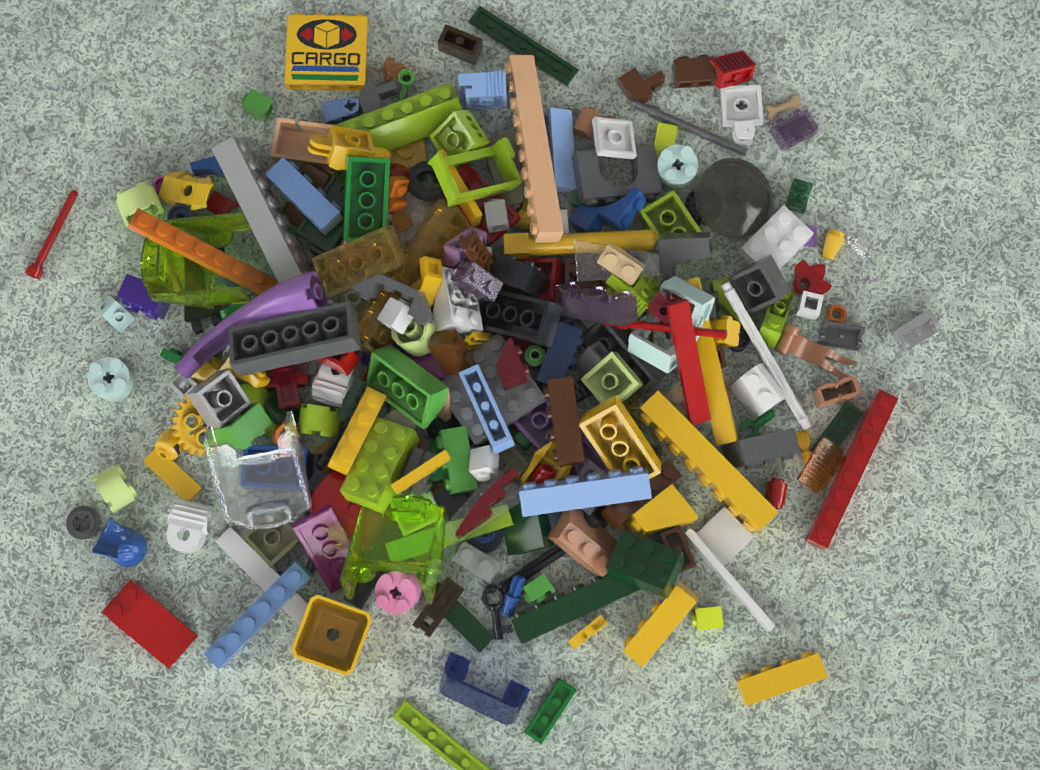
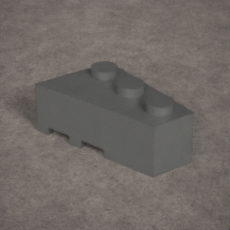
[721,428,800,470]

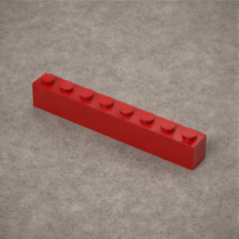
[805,389,899,550]

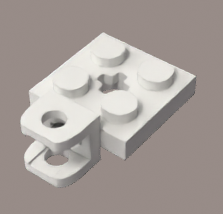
[720,85,764,145]

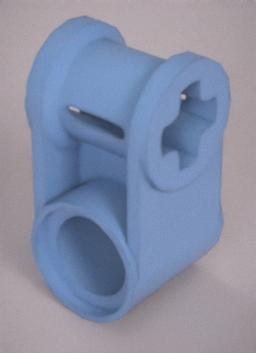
[321,97,362,125]

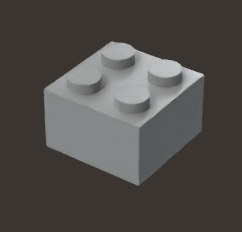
[186,369,252,429]

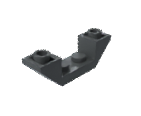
[352,274,434,325]

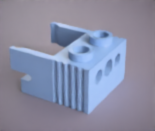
[458,69,507,110]

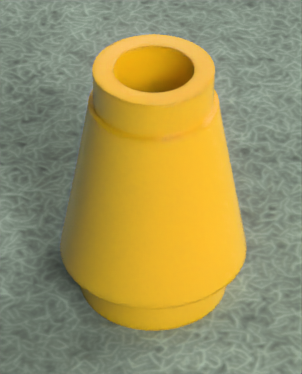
[821,229,845,261]

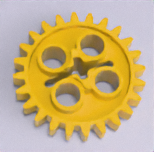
[170,395,218,457]

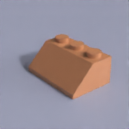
[547,509,617,577]

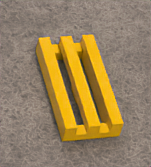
[463,332,495,350]

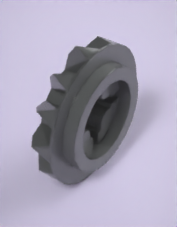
[66,506,101,540]

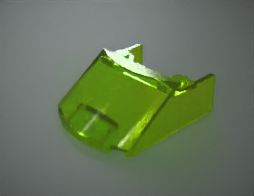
[140,212,252,309]
[340,495,446,604]

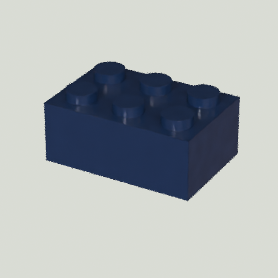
[536,321,585,387]

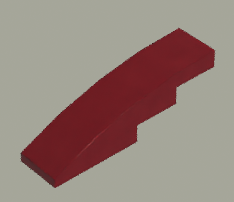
[455,467,520,539]

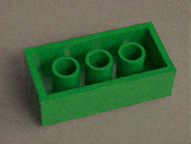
[342,155,390,243]

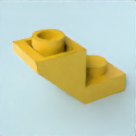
[411,256,443,307]

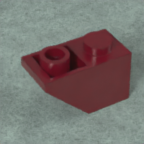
[495,338,530,391]

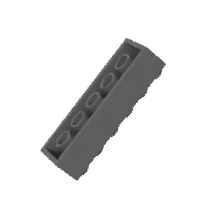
[228,301,361,376]

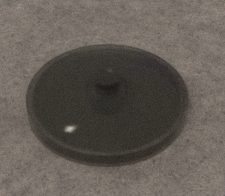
[695,158,773,239]

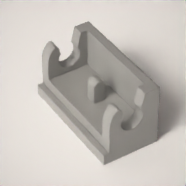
[892,309,940,352]

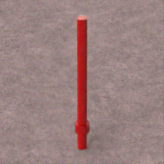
[602,316,728,339]

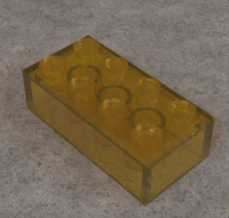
[311,225,409,298]

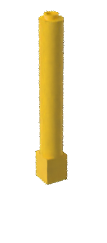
[503,229,658,259]

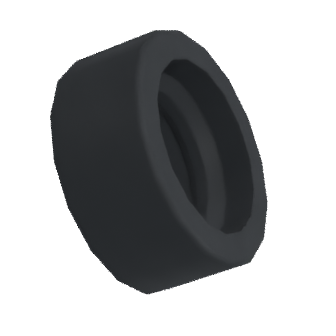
[408,161,444,202]

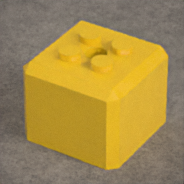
[291,595,372,675]

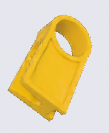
[567,615,608,650]

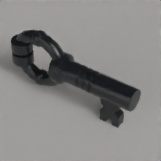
[481,584,513,640]

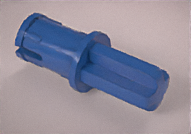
[500,575,525,618]

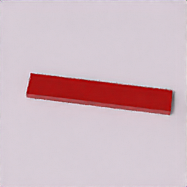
[666,299,711,426]

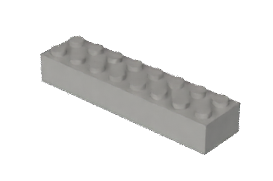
[211,137,314,283]

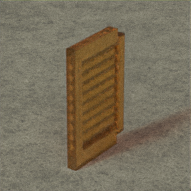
[797,437,845,493]

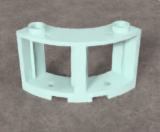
[628,276,715,374]

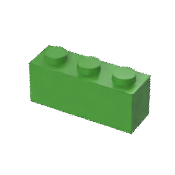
[436,426,478,495]

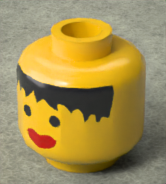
[155,429,183,460]

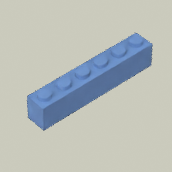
[204,561,314,669]

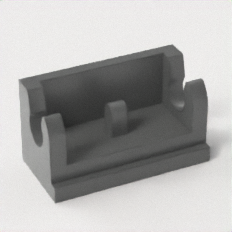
[818,320,865,351]

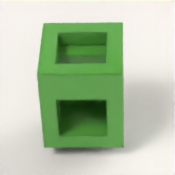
[522,574,556,605]

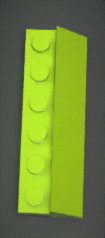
[337,82,462,152]

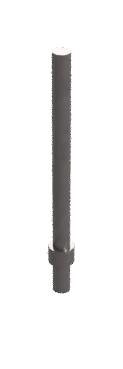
[634,100,748,156]

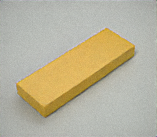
[142,449,203,501]
[391,450,451,494]

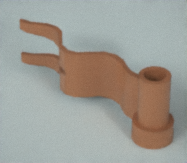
[775,323,858,379]

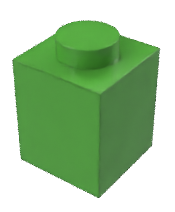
[242,89,275,123]

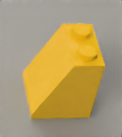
[626,484,699,536]

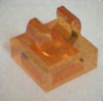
[382,58,405,82]

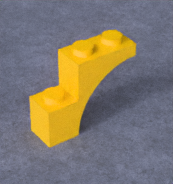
[191,356,270,388]

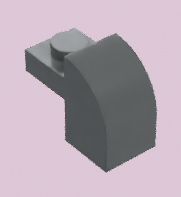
[359,80,398,114]

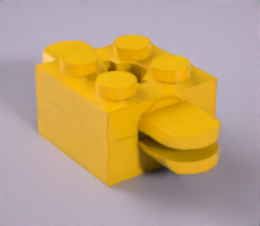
[307,125,390,170]

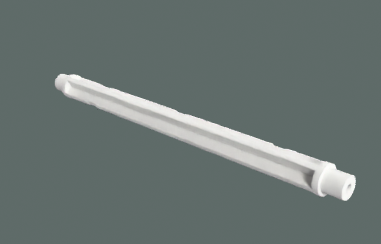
[721,281,812,430]

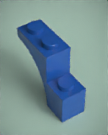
[568,187,647,233]

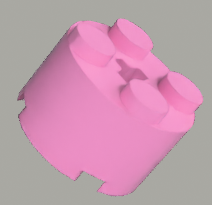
[375,568,423,614]

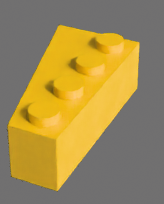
[623,580,699,668]

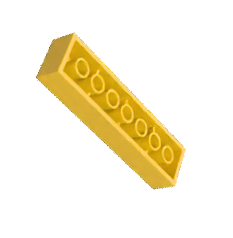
[638,391,778,534]

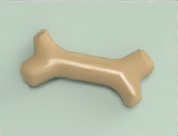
[765,94,802,121]

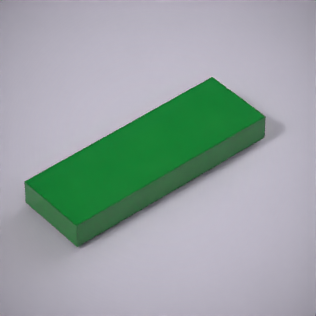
[524,678,577,744]

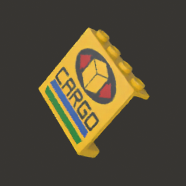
[284,13,369,91]

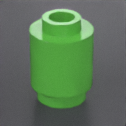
[524,345,546,369]

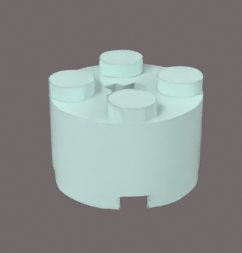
[657,145,698,190]
[88,357,135,402]

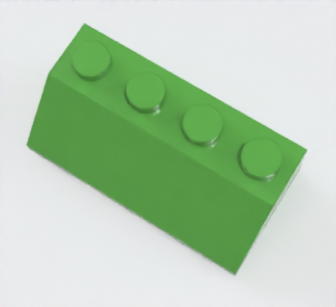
[366,344,449,430]

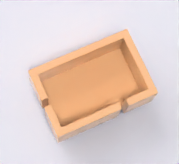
[270,118,334,172]

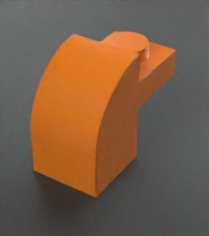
[387,176,409,213]

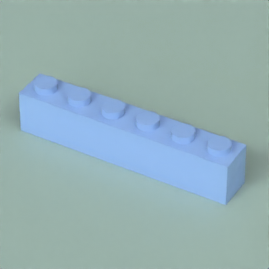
[519,466,652,517]

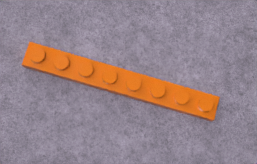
[127,208,278,295]

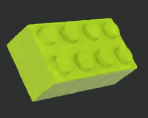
[340,417,420,514]

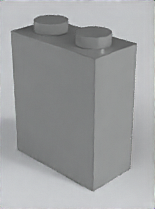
[452,541,502,584]

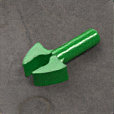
[740,409,776,439]
[507,424,532,451]

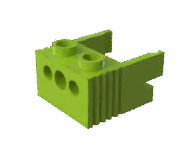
[429,110,490,170]
[604,270,661,320]

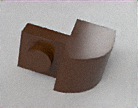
[617,68,665,103]

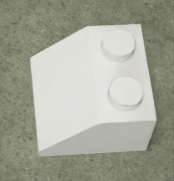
[730,363,787,421]

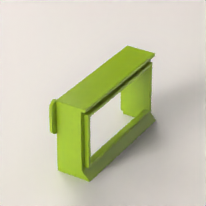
[427,137,523,207]

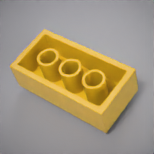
[579,395,661,479]

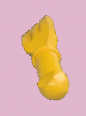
[796,430,814,474]

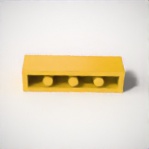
[328,387,387,476]
[736,650,828,706]

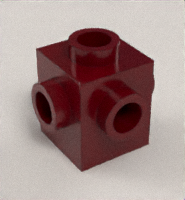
[647,289,680,325]

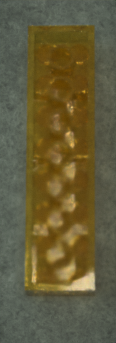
[358,199,472,357]

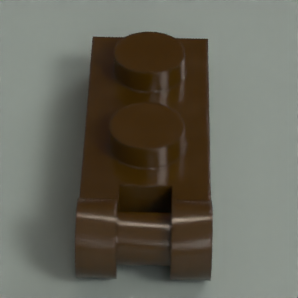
[412,577,465,638]

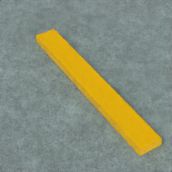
[682,277,738,446]

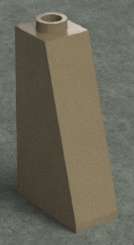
[484,129,524,212]

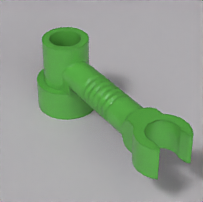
[398,69,415,102]

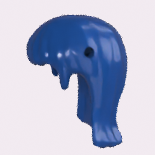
[92,517,148,568]

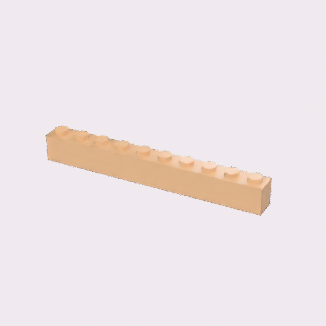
[504,55,564,243]

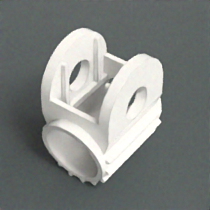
[312,363,360,410]
[166,498,213,554]

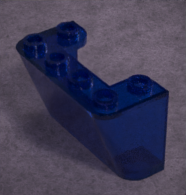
[439,652,530,725]

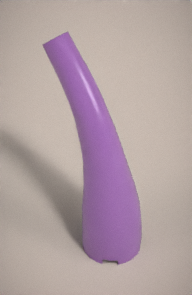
[174,271,329,380]

